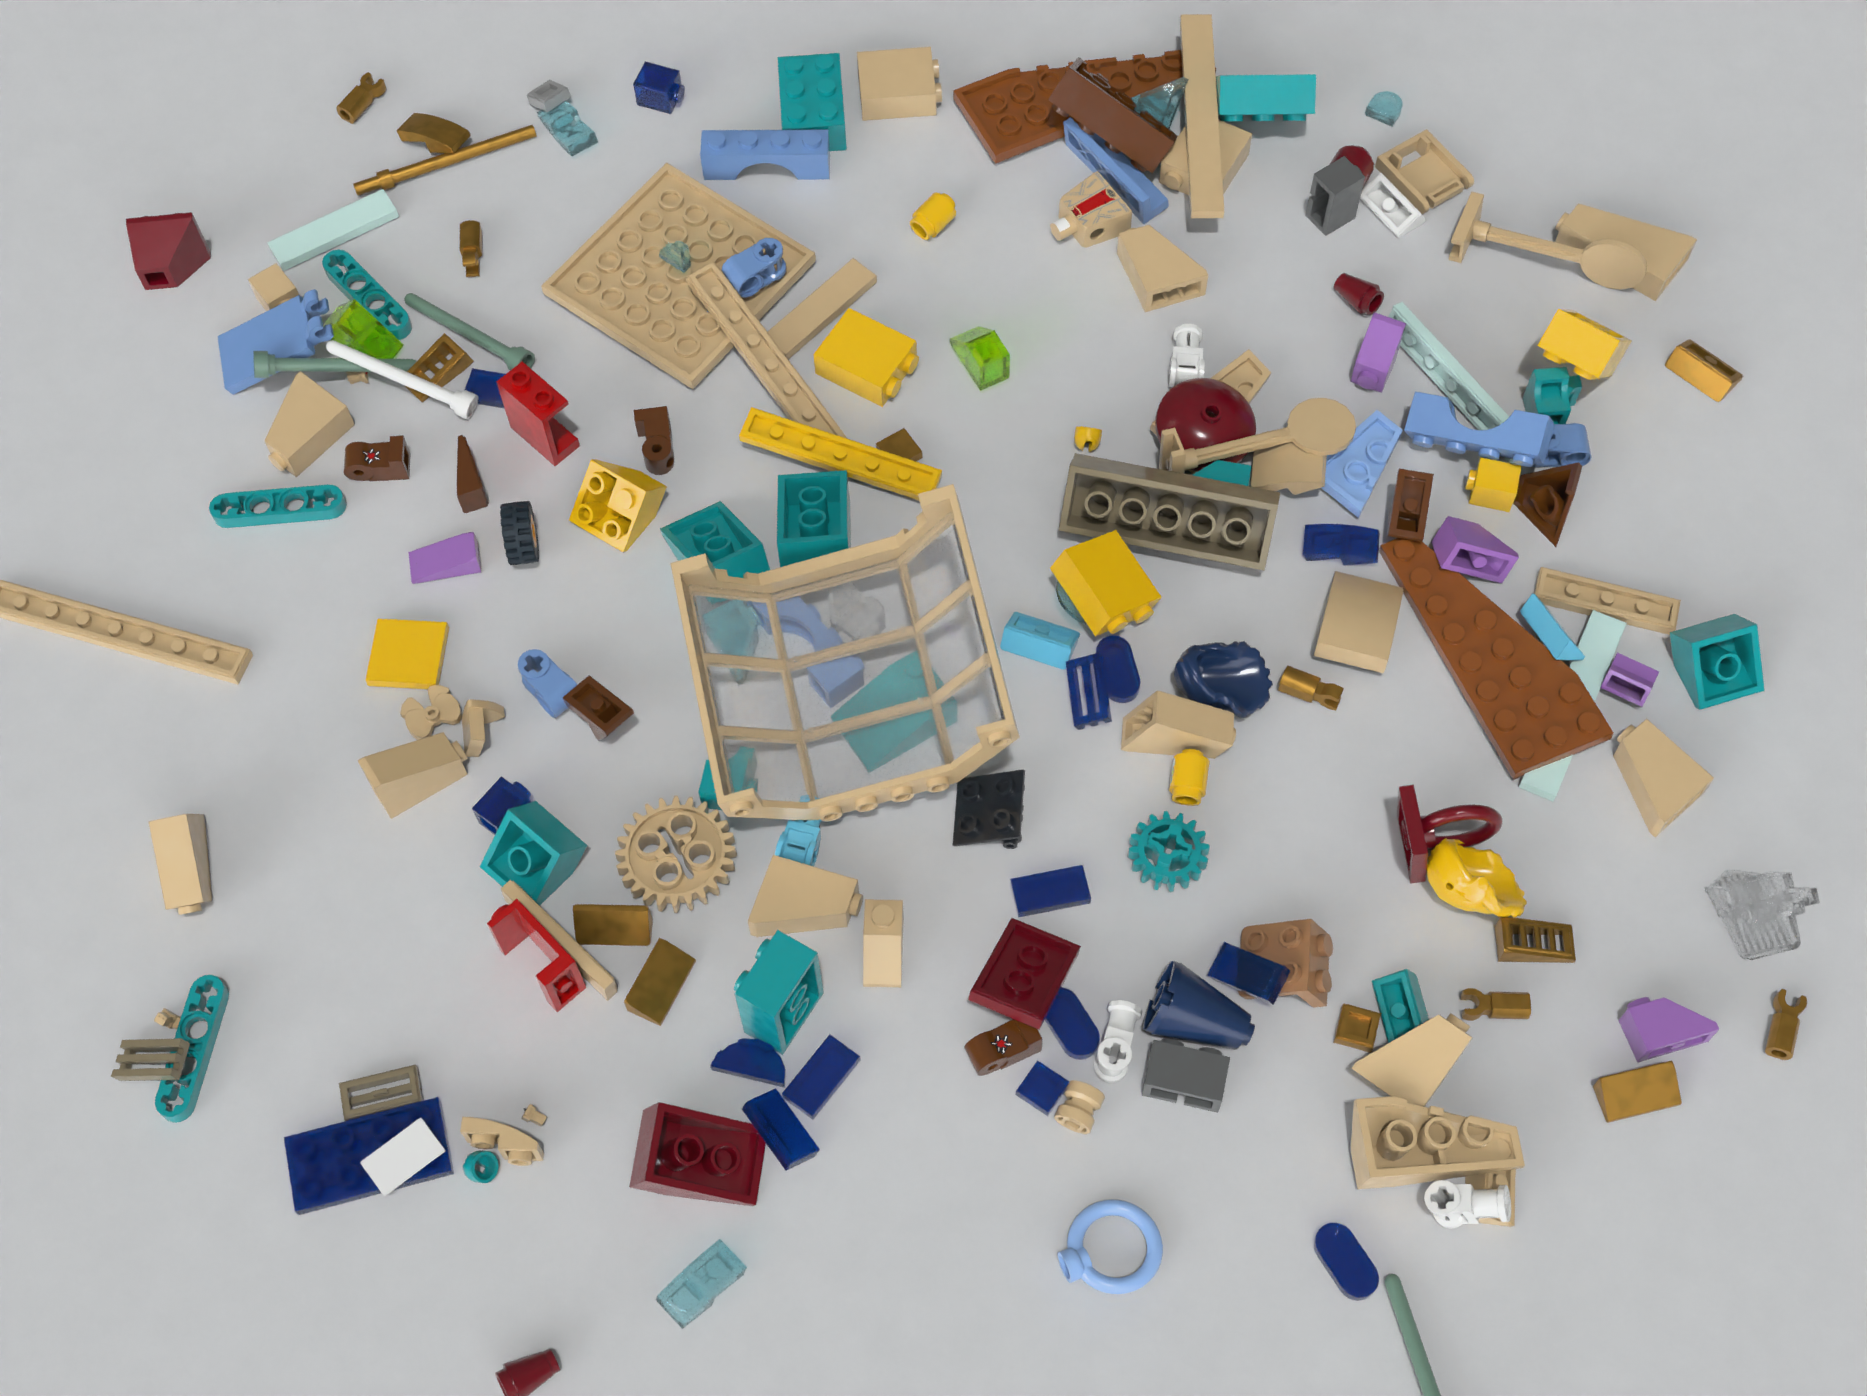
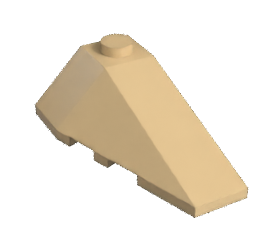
[1351,1096,1525,1189]

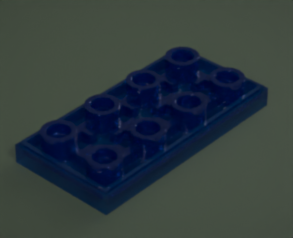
[284,1097,454,1215]

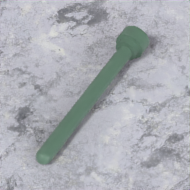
[404,293,535,370]
[253,351,417,378]
[1384,1274,1441,1396]

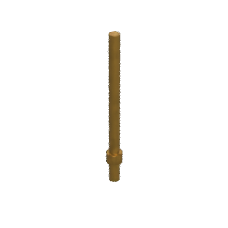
[353,125,537,196]

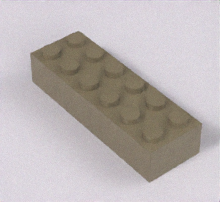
[1059,453,1280,571]

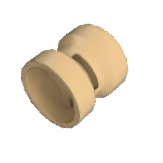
[1054,1080,1105,1134]

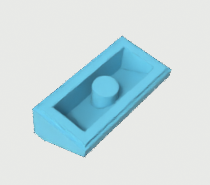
[1520,594,1585,660]
[1000,612,1080,670]

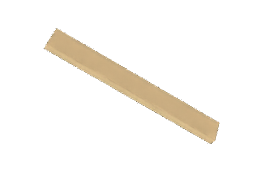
[1180,14,1224,218]
[686,261,848,472]
[0,580,253,685]

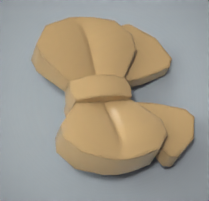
[400,685,462,740]

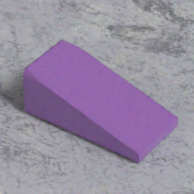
[408,532,481,584]

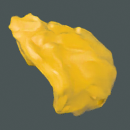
[1427,838,1527,917]

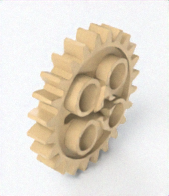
[615,796,737,913]

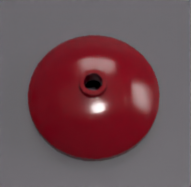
[1155,378,1256,471]

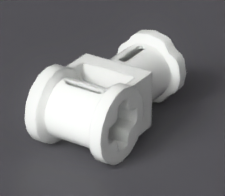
[1169,324,1205,387]
[1093,1000,1142,1083]
[1424,1180,1511,1229]

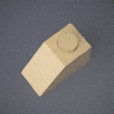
[863,899,904,988]

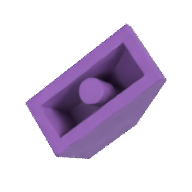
[1350,312,1406,393]
[1431,516,1519,583]
[1618,997,1719,1063]

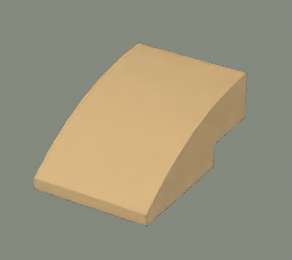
[1314,571,1403,673]

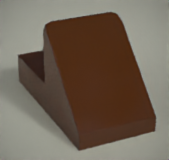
[1388,468,1434,542]
[562,675,634,741]

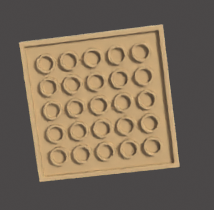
[541,163,816,389]

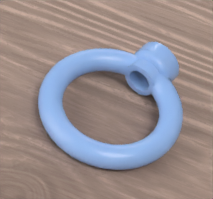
[1057,1199,1163,1294]

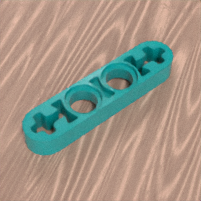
[322,249,412,341]
[209,484,347,528]
[155,975,229,1123]

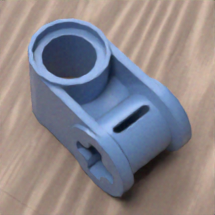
[722,238,786,298]
[1532,423,1592,468]
[518,649,577,718]

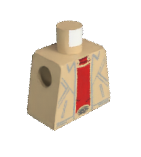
[1050,171,1132,248]

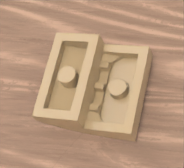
[1251,430,1327,495]

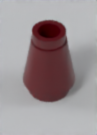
[1334,273,1384,315]
[495,1348,560,1396]

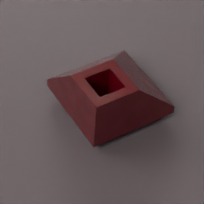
[126,212,211,290]

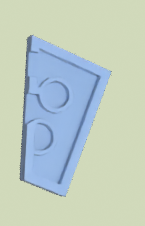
[1321,410,1403,518]

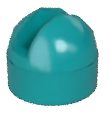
[463,1150,499,1183]

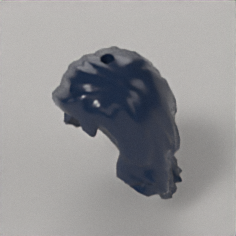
[1174,641,1273,718]

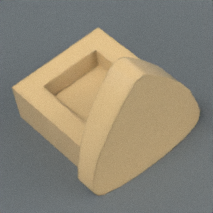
[462,699,505,757]

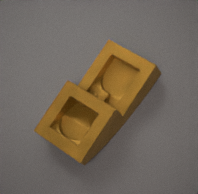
[396,113,471,154]

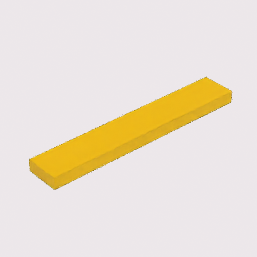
[739,407,942,500]

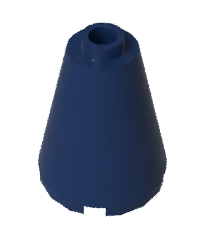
[1142,961,1255,1050]

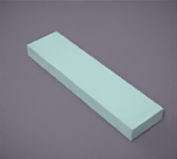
[267,189,399,271]

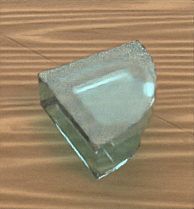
[659,241,691,273]

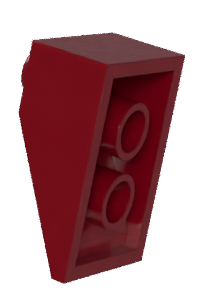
[629,1102,768,1206]

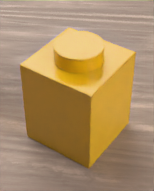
[1465,457,1521,512]

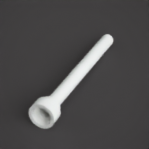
[326,340,479,420]

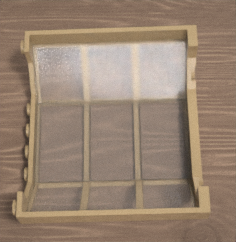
[670,484,1020,821]

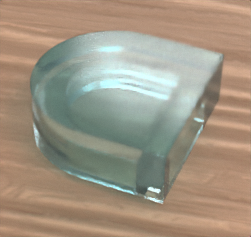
[1365,91,1403,127]

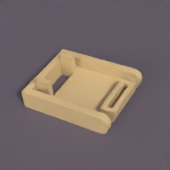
[1375,129,1474,214]

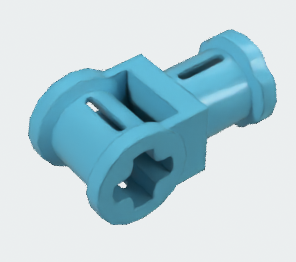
[775,796,821,867]

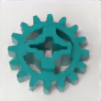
[1128,811,1210,892]

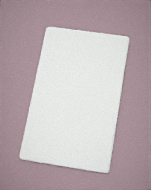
[360,1118,445,1196]

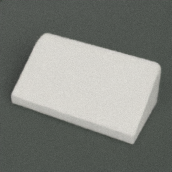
[1360,173,1427,238]

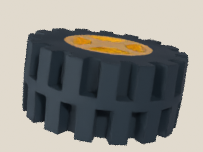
[500,501,539,565]

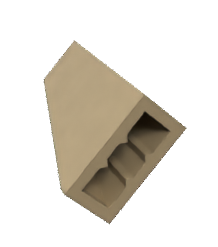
[1555,203,1697,301]

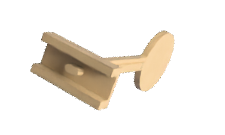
[1449,191,1647,290]
[1159,398,1356,474]

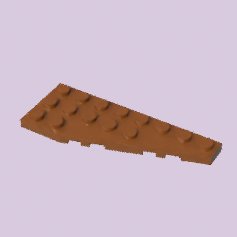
[953,50,1216,164]
[1379,538,1614,780]

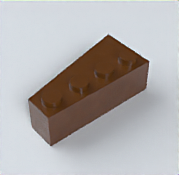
[1048,57,1178,174]

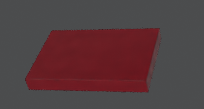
[968,918,1081,1030]

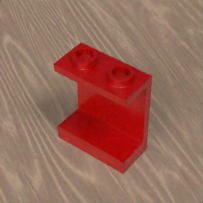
[496,361,580,466]
[487,899,586,1012]

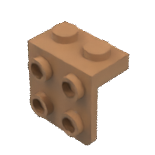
[1238,919,1333,1008]

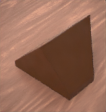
[1513,462,1582,547]

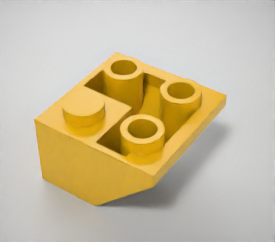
[569,459,667,552]

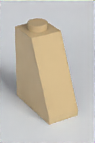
[1117,225,1208,312]
[265,371,355,477]
[1121,690,1236,759]
[1613,719,1714,837]
[357,732,468,819]
[148,814,212,915]
[748,855,863,937]
[1352,1013,1473,1107]

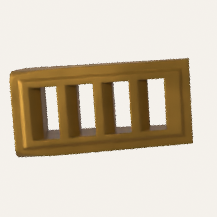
[404,333,474,402]
[1495,917,1576,963]

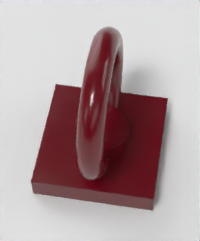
[1397,784,1502,884]

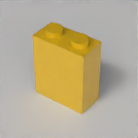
[813,308,919,407]
[1050,530,1162,636]

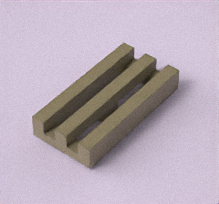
[111,1038,190,1081]
[339,1064,424,1123]

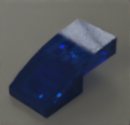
[1303,524,1380,566]

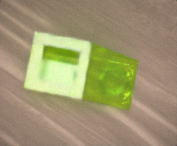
[323,299,404,359]
[950,326,1010,391]

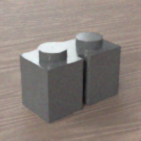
[1305,156,1365,236]
[1142,1039,1230,1113]

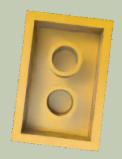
[1537,309,1632,380]

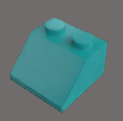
[1670,614,1765,710]
[480,801,588,906]

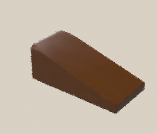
[457,435,489,513]

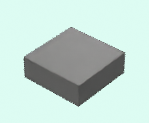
[527,80,571,112]

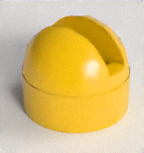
[1074,426,1102,452]

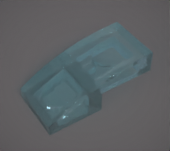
[537,101,598,156]
[656,1239,747,1329]

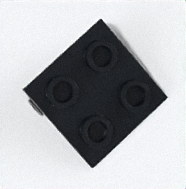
[952,769,1025,849]

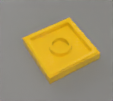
[365,618,449,689]

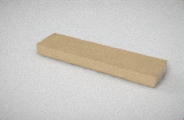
[768,258,877,359]
[1534,567,1681,635]
[500,880,617,1001]

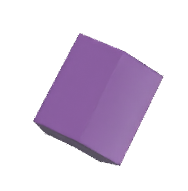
[1601,652,1659,707]

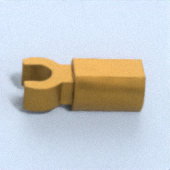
[336,72,386,124]
[460,220,482,277]
[1278,665,1344,711]
[1460,988,1531,1021]
[1765,989,1807,1060]

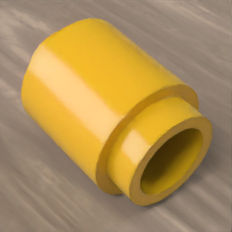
[910,192,956,240]
[1169,749,1210,806]

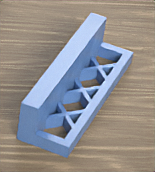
[1063,117,1169,224]

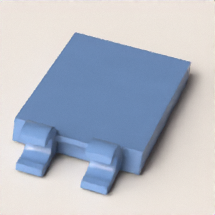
[217,289,334,395]

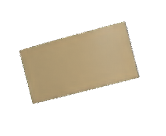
[460,1117,544,1166]

